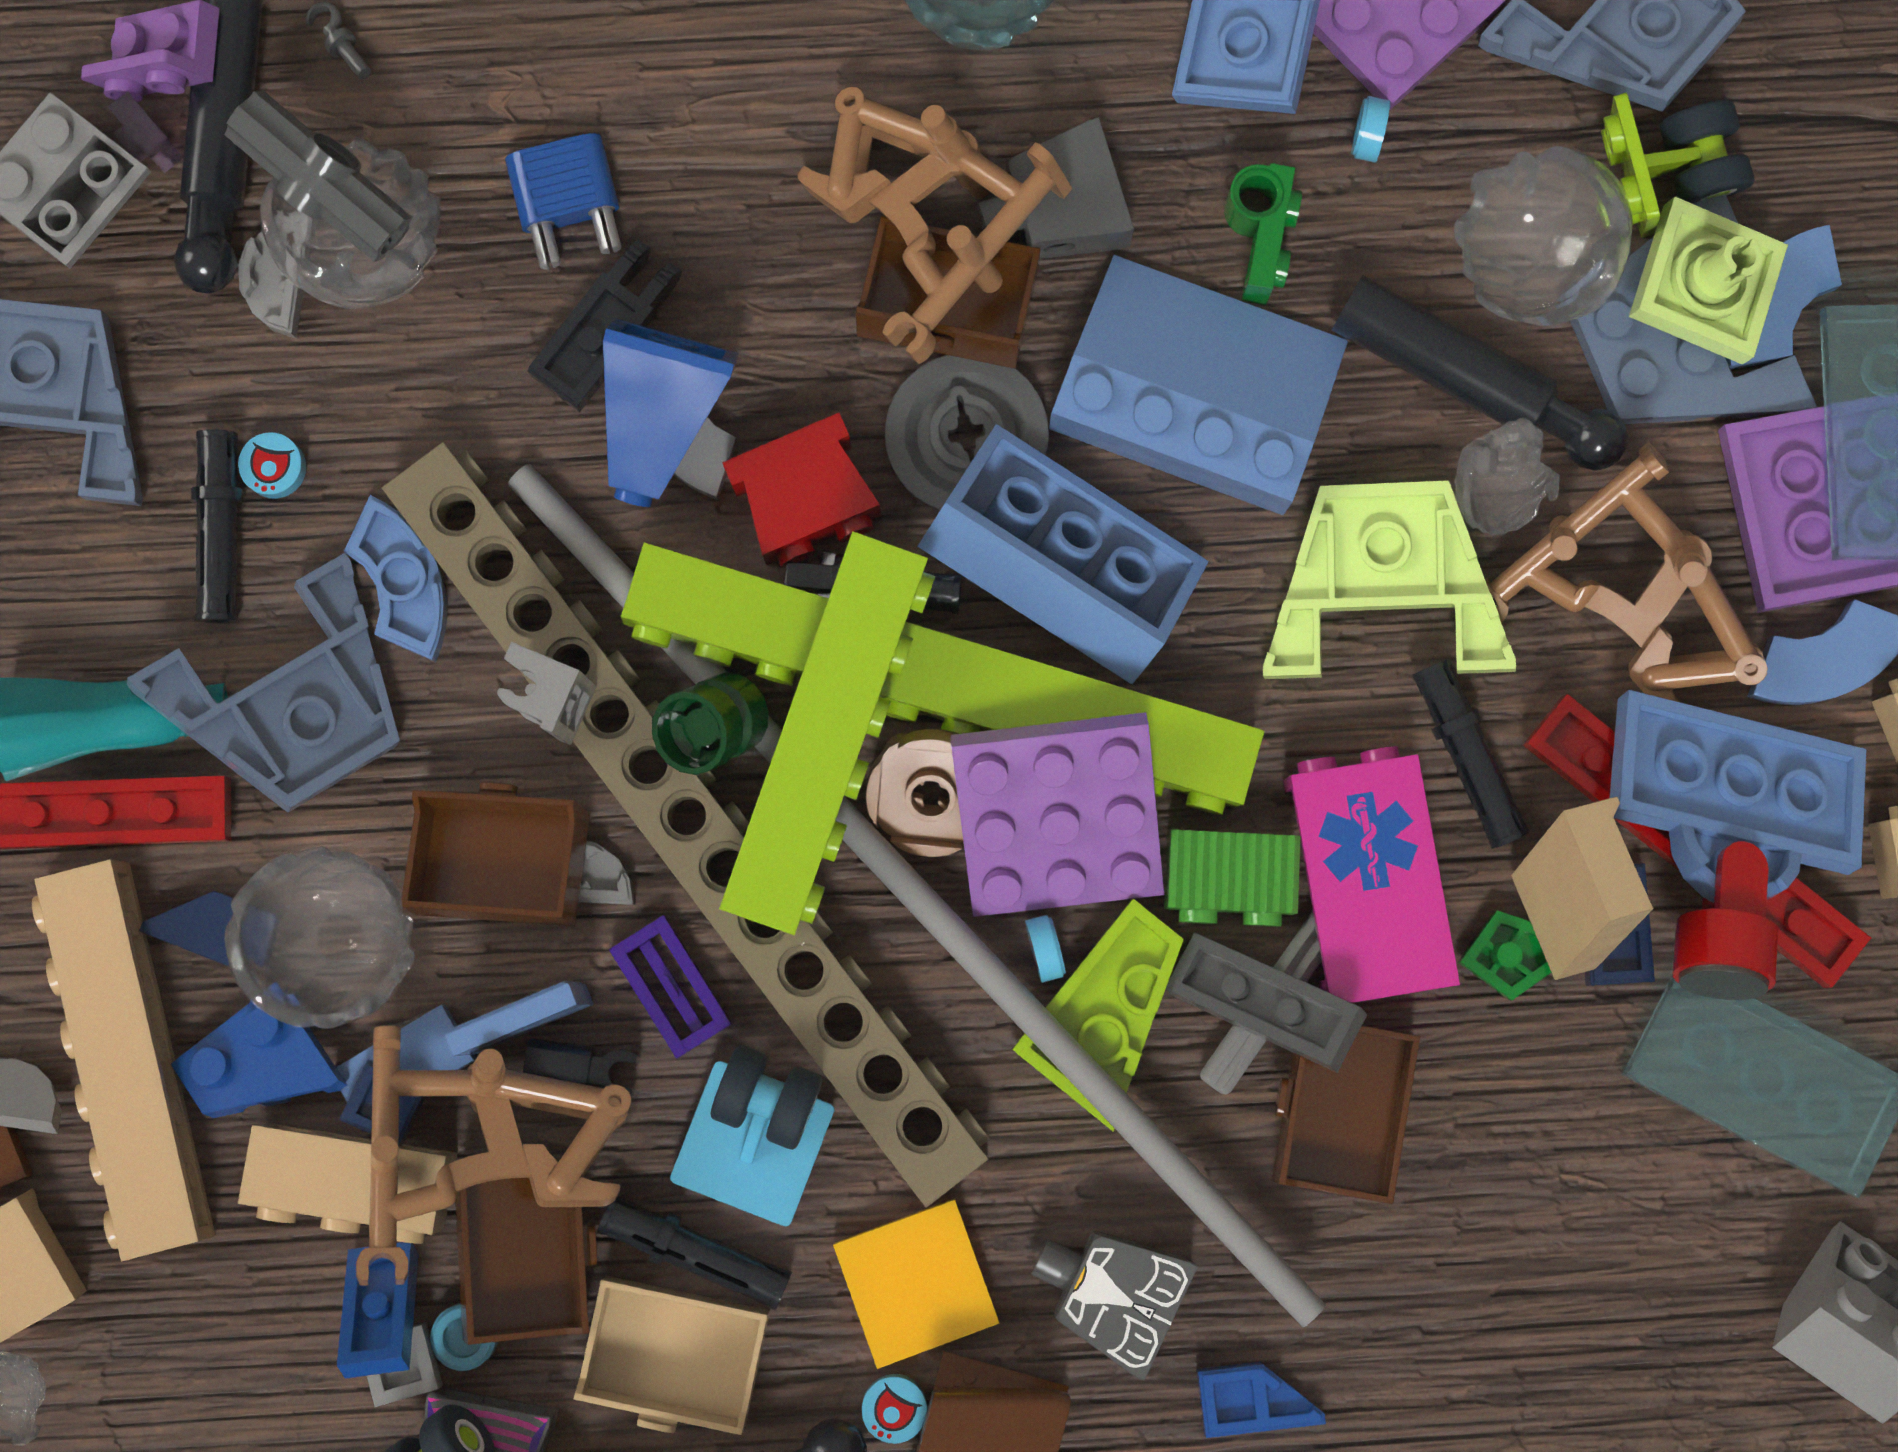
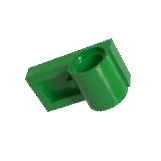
[1224,163,1302,305]

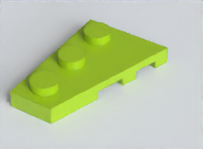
[1012,899,1184,1132]

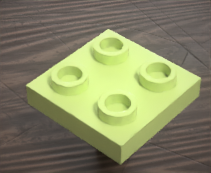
[1629,197,1788,365]

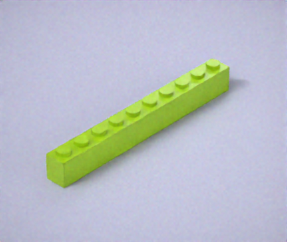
[621,542,1264,815]

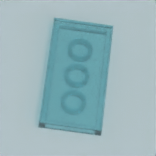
[1819,305,1898,561]
[1622,974,1898,1198]

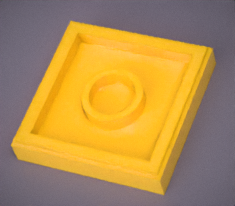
[833,1198,1000,1369]

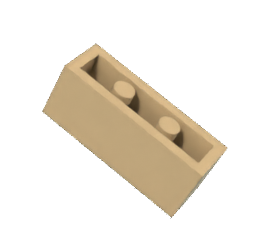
[238,1122,457,1244]

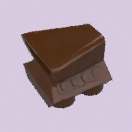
[915,1351,1071,1452]

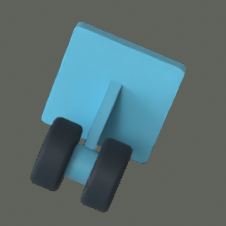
[670,1045,835,1226]

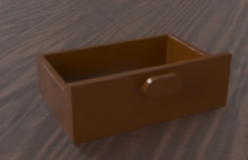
[856,216,1041,369]
[400,782,590,926]
[1272,1026,1421,1204]
[455,1160,597,1345]

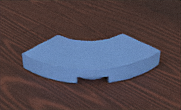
[1725,225,1842,370]
[344,495,447,662]
[1747,600,1898,705]

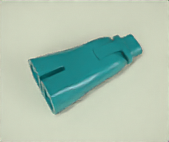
[0,677,228,781]

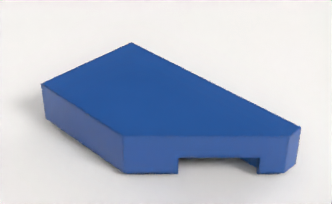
[1196,1362,1326,1438]

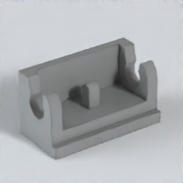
[497,642,597,745]

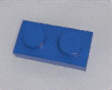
[337,1242,419,1379]

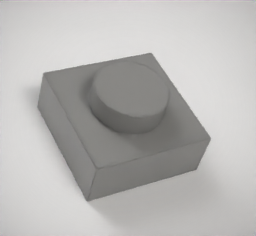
[367,1322,443,1407]

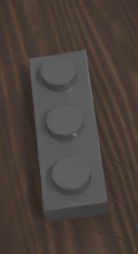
[1165,932,1367,1073]

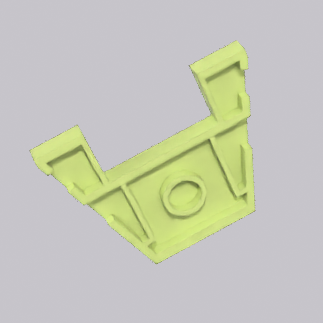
[1263,481,1516,679]

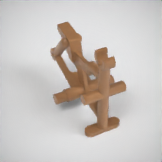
[797,87,1072,364]
[1485,442,1768,702]
[356,1026,631,1286]

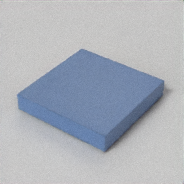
[1172,0,1320,114]
[444,981,594,1057]

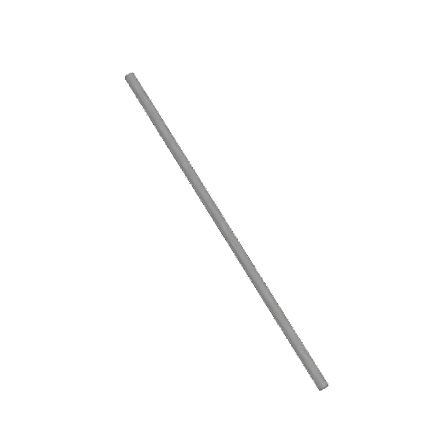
[508,464,1326,1328]

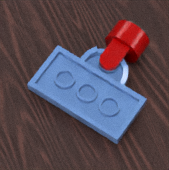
[1610,690,1866,1000]

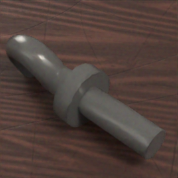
[305,1,371,80]

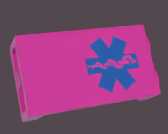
[1283,746,1460,1003]

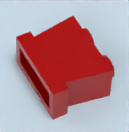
[722,413,881,567]

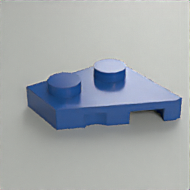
[171,984,348,1118]

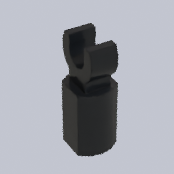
[523,1038,640,1096]

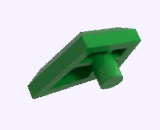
[1458,910,1552,1001]

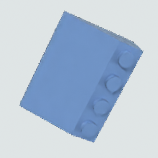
[1049,255,1348,515]

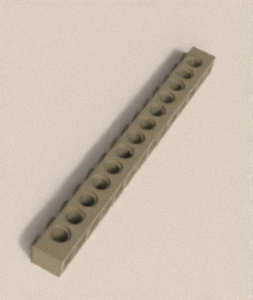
[382,442,990,1207]

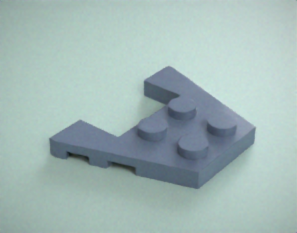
[1478,0,1746,112]
[1566,194,1817,424]
[0,299,143,506]
[126,553,400,813]

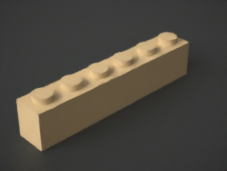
[32,859,216,1262]

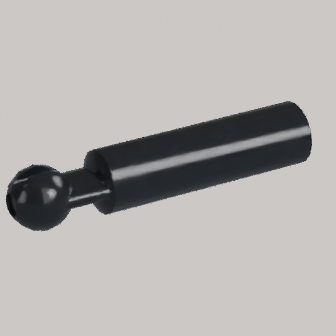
[174,0,263,294]
[1332,275,1628,471]

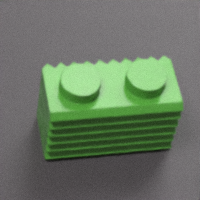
[1164,830,1301,927]

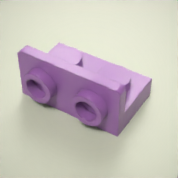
[81,0,219,103]

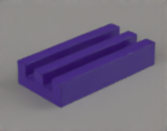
[609,915,733,1059]

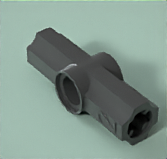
[224,90,413,262]

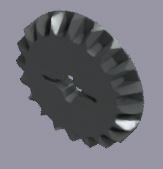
[885,355,1049,510]

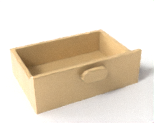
[1511,797,1653,980]
[0,1188,87,1343]
[573,1276,770,1435]

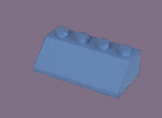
[917,424,1209,684]

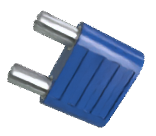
[505,133,621,269]

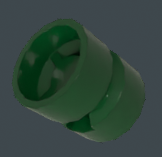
[652,672,769,775]

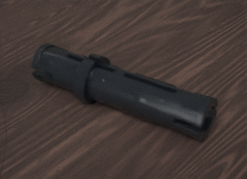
[191,429,243,623]
[1411,658,1530,849]
[597,1195,792,1311]

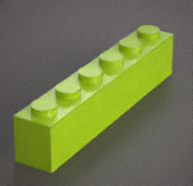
[719,531,935,936]

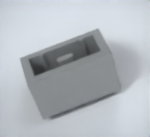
[0,92,151,269]
[1772,1221,1898,1424]

